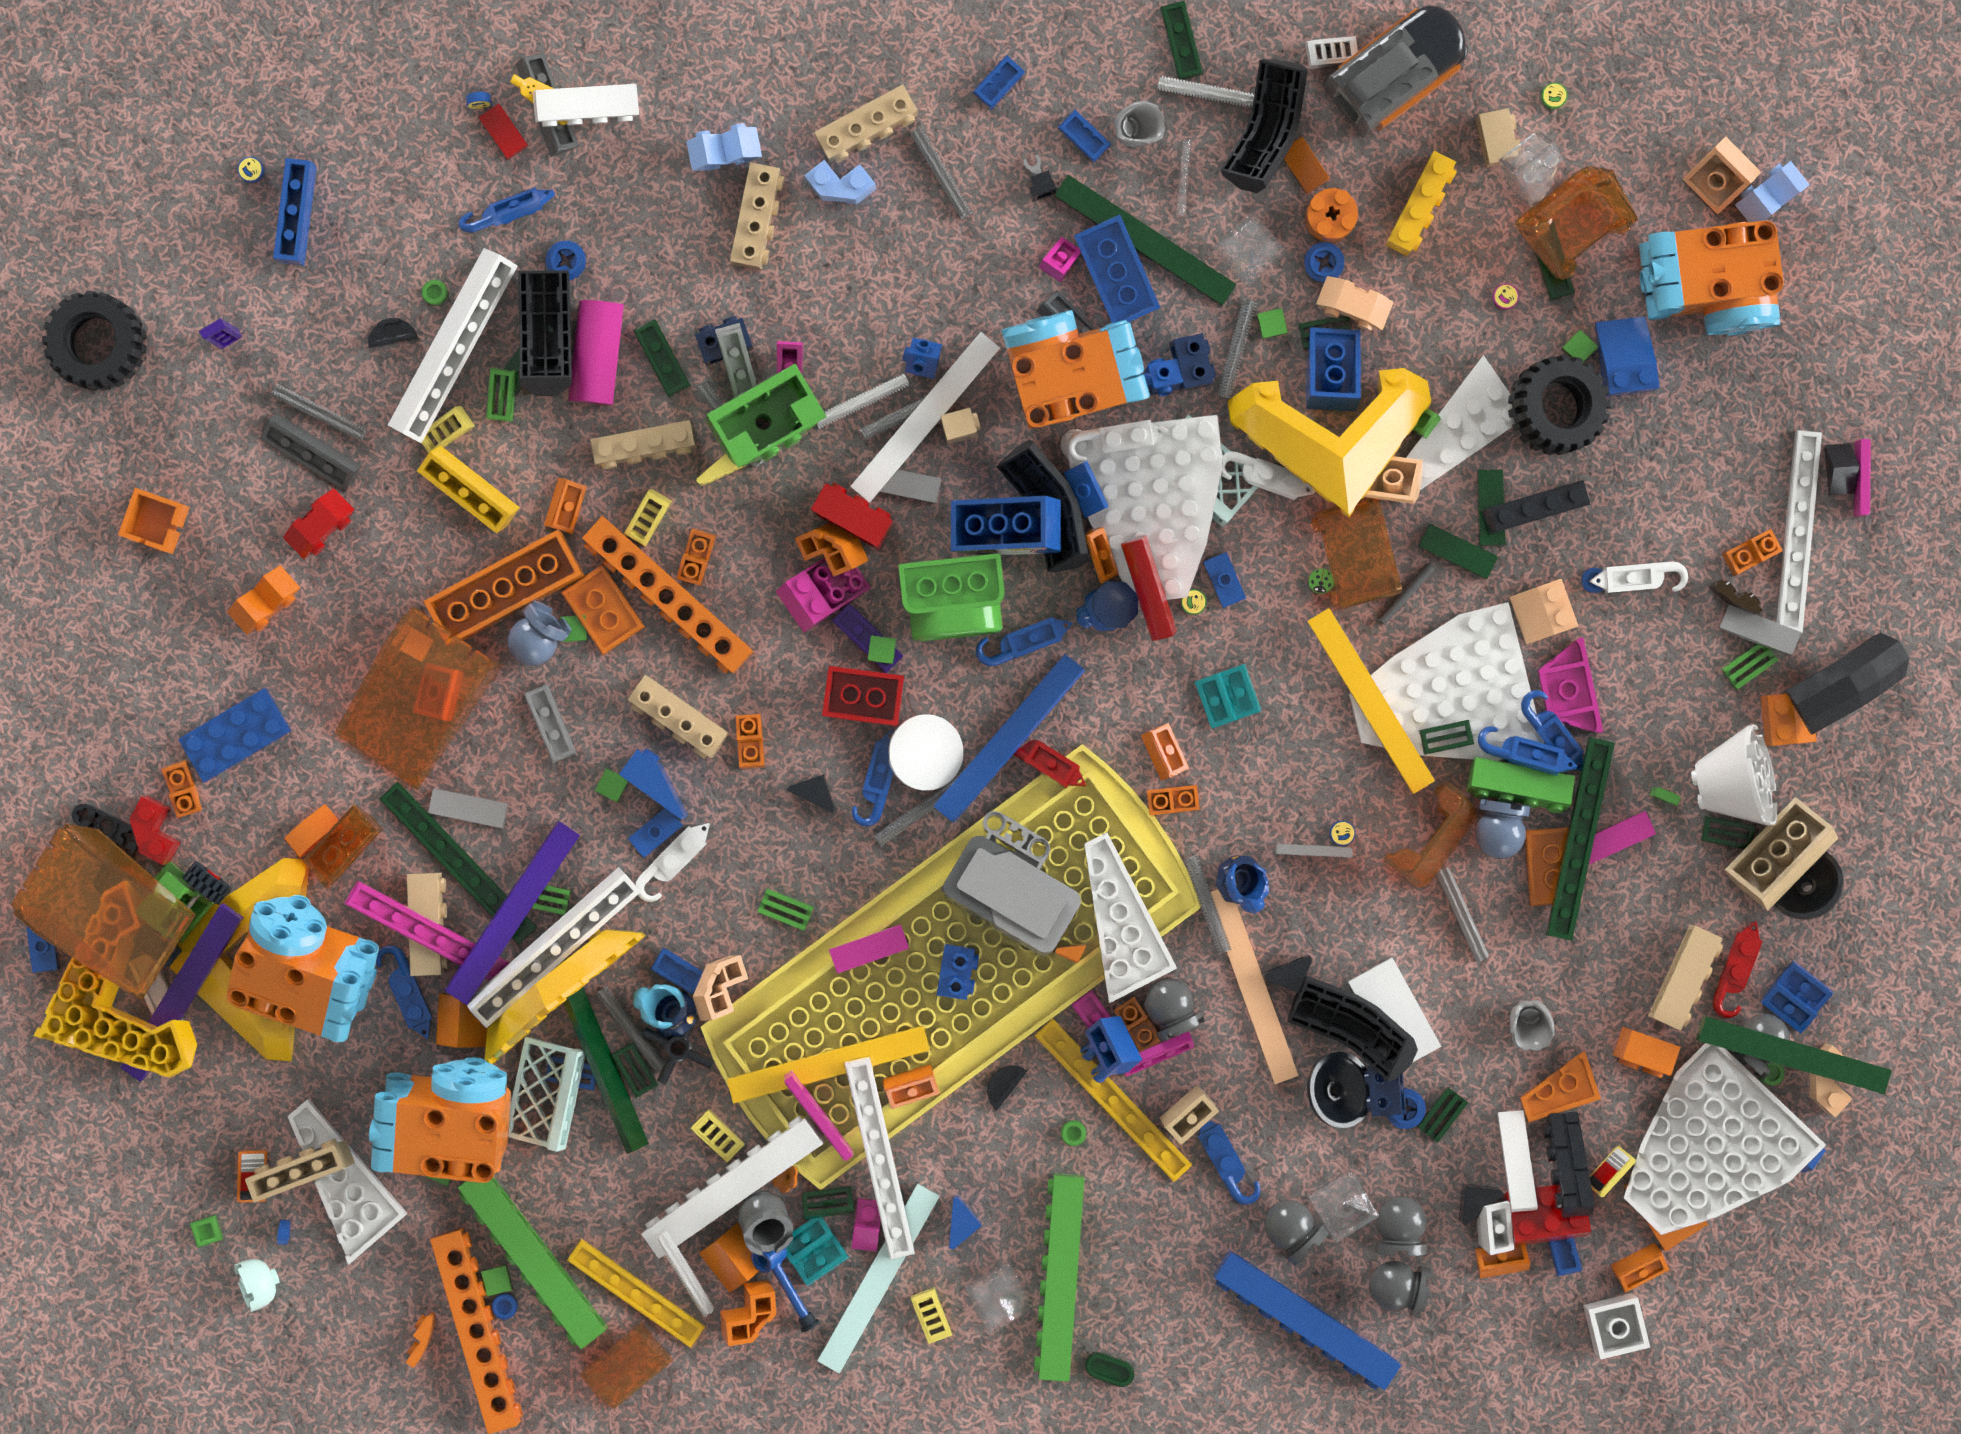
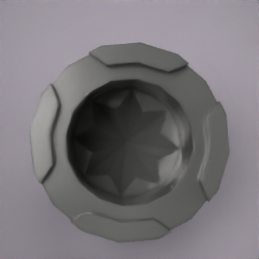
[1144,977,1206,1042]
[1727,1014,1790,1079]
[738,1191,793,1255]
[1376,1196,1427,1256]
[1264,1199,1329,1265]
[1369,1261,1432,1318]

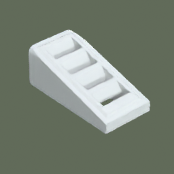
[1306,36,1358,69]

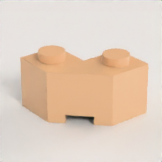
[1316,276,1393,331]
[693,955,748,1021]
[1809,1043,1852,1117]

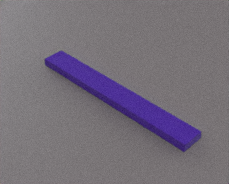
[444,821,580,1005]
[120,903,244,1082]

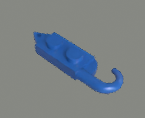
[458,187,555,233]
[975,617,1073,666]
[1521,690,1584,771]
[1478,726,1577,776]
[852,729,894,827]
[376,945,433,1039]
[1197,1120,1261,1205]

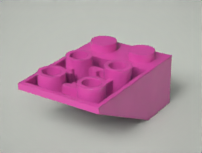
[776,558,871,633]

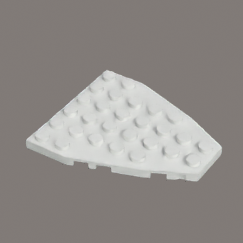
[1066,415,1223,603]
[1349,602,1544,761]
[1624,1043,1826,1235]

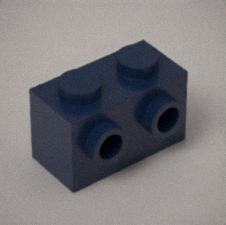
[695,316,754,366]
[1169,333,1216,392]
[1364,1065,1406,1116]

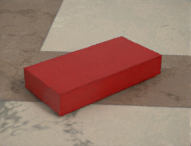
[478,103,528,160]

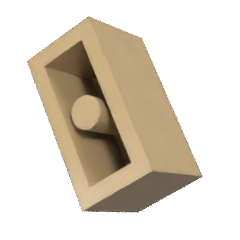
[1476,108,1522,168]
[941,408,980,445]
[1160,1085,1219,1145]

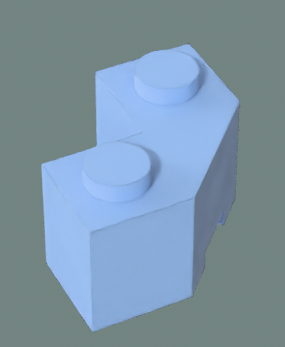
[686,124,762,171]
[804,160,876,205]
[1735,161,1809,222]

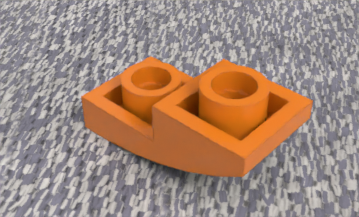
[676,528,717,586]
[1722,529,1783,576]
[735,714,765,769]
[161,760,202,818]
[1147,785,1200,816]
[284,804,341,858]
[1113,997,1161,1052]
[406,1312,436,1368]

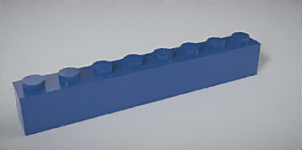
[1213,1249,1401,1390]

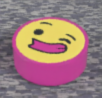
[1492,284,1519,310]

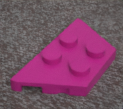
[1537,637,1604,733]

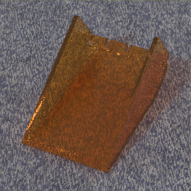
[335,606,503,790]
[11,824,196,999]

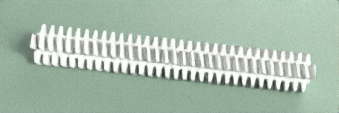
[1157,76,1254,108]
[817,374,910,429]
[655,1228,714,1317]

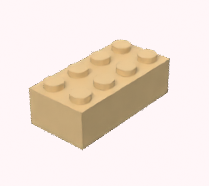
[1725,797,1838,911]

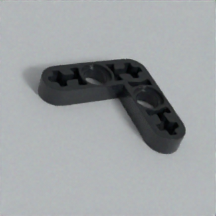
[72,804,138,894]

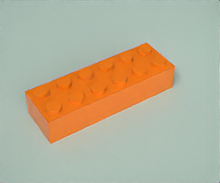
[423,530,585,647]

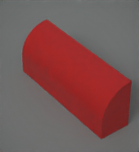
[1121,535,1177,641]

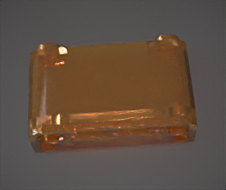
[1515,166,1639,280]
[1311,497,1402,610]
[1381,782,1477,888]

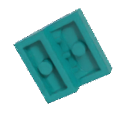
[1195,664,1262,729]
[786,1217,850,1286]

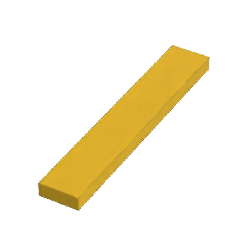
[566,1239,705,1348]

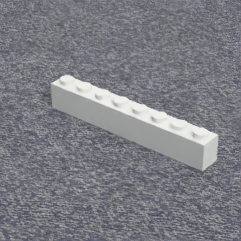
[388,248,518,443]
[467,867,641,1028]
[641,1115,826,1259]

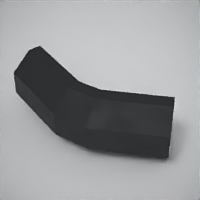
[1221,59,1308,193]
[518,270,572,396]
[997,439,1089,572]
[1785,633,1910,735]
[1288,976,1418,1081]

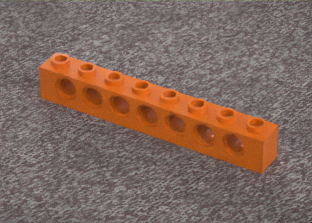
[582,516,755,674]
[430,1227,523,1434]

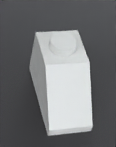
[1476,1201,1514,1255]

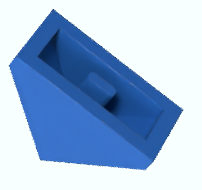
[949,1195,982,1249]

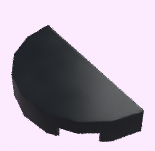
[368,318,419,348]
[987,1065,1028,1111]

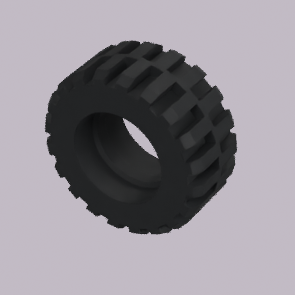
[42,291,147,391]
[1508,355,1611,455]

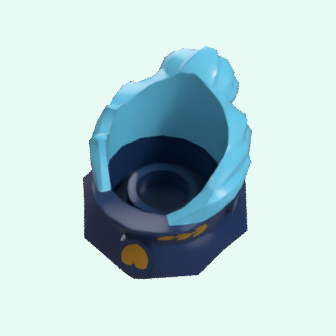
[633,984,696,1037]

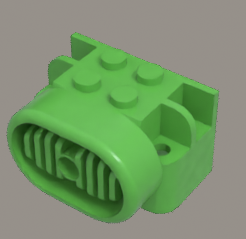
[705,364,827,468]
[898,553,1004,641]

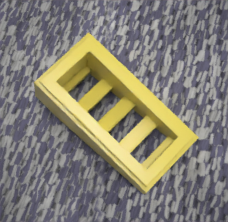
[422,406,475,453]
[696,454,746,486]
[624,489,672,547]
[691,1109,745,1162]
[911,1287,952,1344]

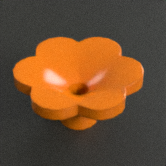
[772,1166,798,1193]

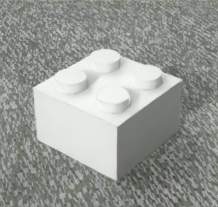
[1583,1293,1650,1359]

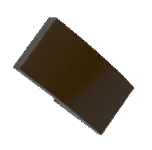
[1709,579,1763,614]

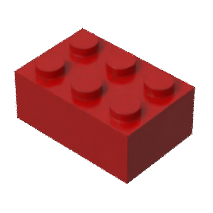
[811,482,894,550]
[822,666,905,726]
[1503,1185,1591,1246]

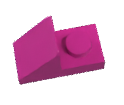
[1039,237,1081,282]
[777,341,804,374]
[852,1198,881,1252]

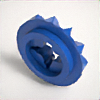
[546,241,586,281]
[1304,242,1345,283]
[1386,1088,1426,1129]

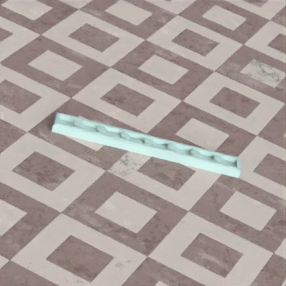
[818,1183,940,1374]

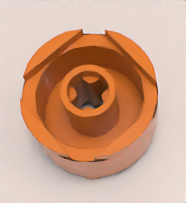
[1305,188,1358,243]

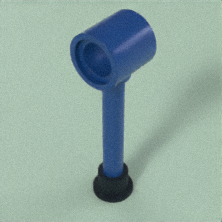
[751,1248,819,1332]

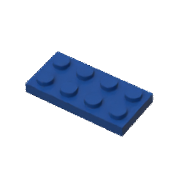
[1074,215,1161,323]
[178,688,292,783]

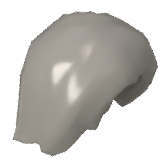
[1114,101,1166,147]
[1510,1000,1555,1051]

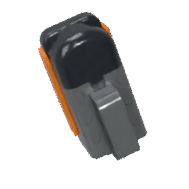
[1324,5,1468,138]

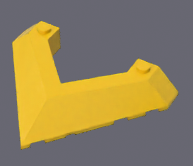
[1227,368,1431,518]
[169,858,310,1061]
[33,880,197,1078]
[485,929,646,1064]

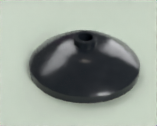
[1774,852,1844,920]
[1307,1052,1370,1129]

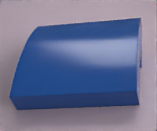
[1761,960,1834,1034]

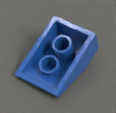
[1595,316,1660,397]
[1306,327,1361,412]
[619,748,688,820]

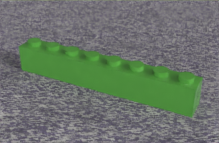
[1034,1173,1085,1382]
[458,1177,608,1349]

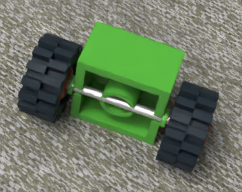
[132,861,232,967]

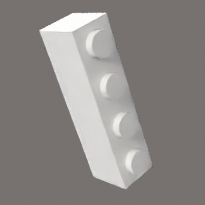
[533,84,639,127]

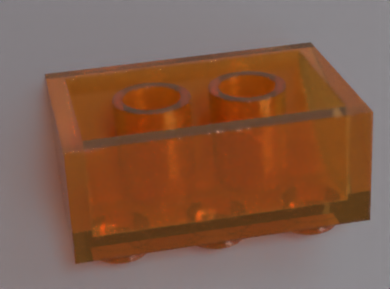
[303,804,384,889]
[579,1321,673,1409]

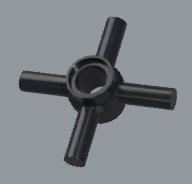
[642,1015,714,1085]

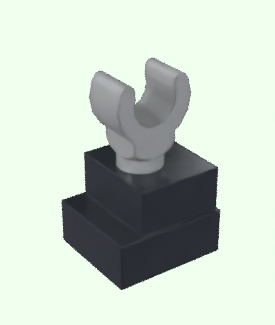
[1023,155,1056,202]

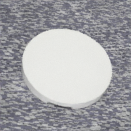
[888,715,963,790]

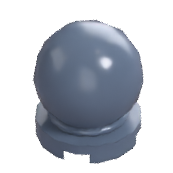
[507,601,572,666]
[1475,799,1531,859]

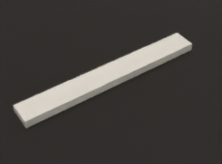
[850,332,1000,503]
[1776,430,1822,633]
[845,1057,915,1259]

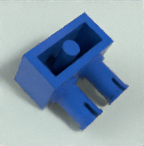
[937,944,979,1000]
[1080,1016,1142,1083]

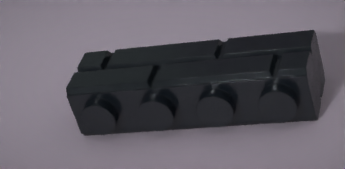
[1481,480,1590,535]
[1542,1112,1595,1218]

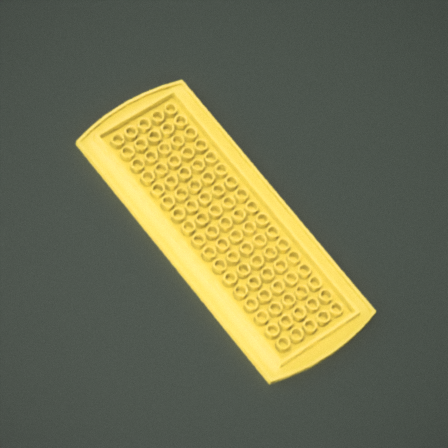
[700,744,1202,1190]

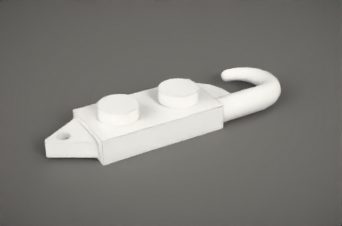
[1067,420,1168,461]
[1221,451,1315,500]
[1589,562,1688,593]
[636,823,710,902]

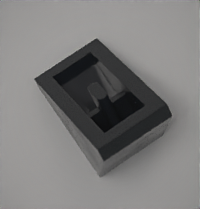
[1824,443,1859,496]
[787,775,836,813]
[1262,955,1312,993]
[1459,1184,1505,1226]

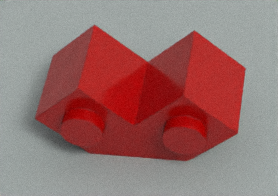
[283,488,355,559]
[129,796,181,865]

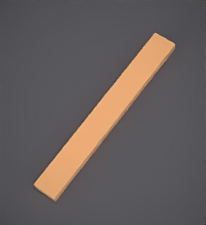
[1210,889,1299,1084]

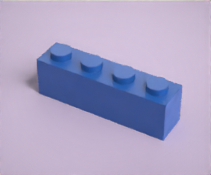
[273,158,317,266]

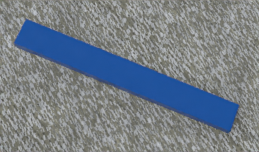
[934,654,1085,824]

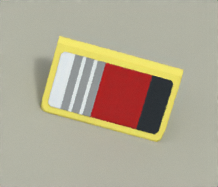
[1590,1146,1636,1197]

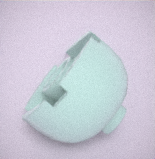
[234,1259,279,1312]

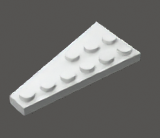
[1400,355,1515,503]
[1084,832,1177,1003]
[288,1099,408,1265]

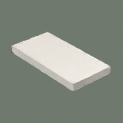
[1347,957,1441,1063]

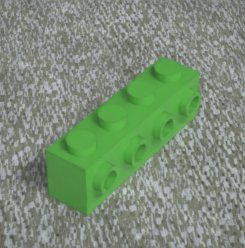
[1466,757,1575,813]

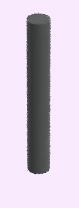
[1377,563,1435,625]

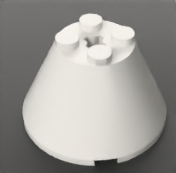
[1691,724,1778,826]

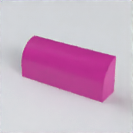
[568,300,624,406]

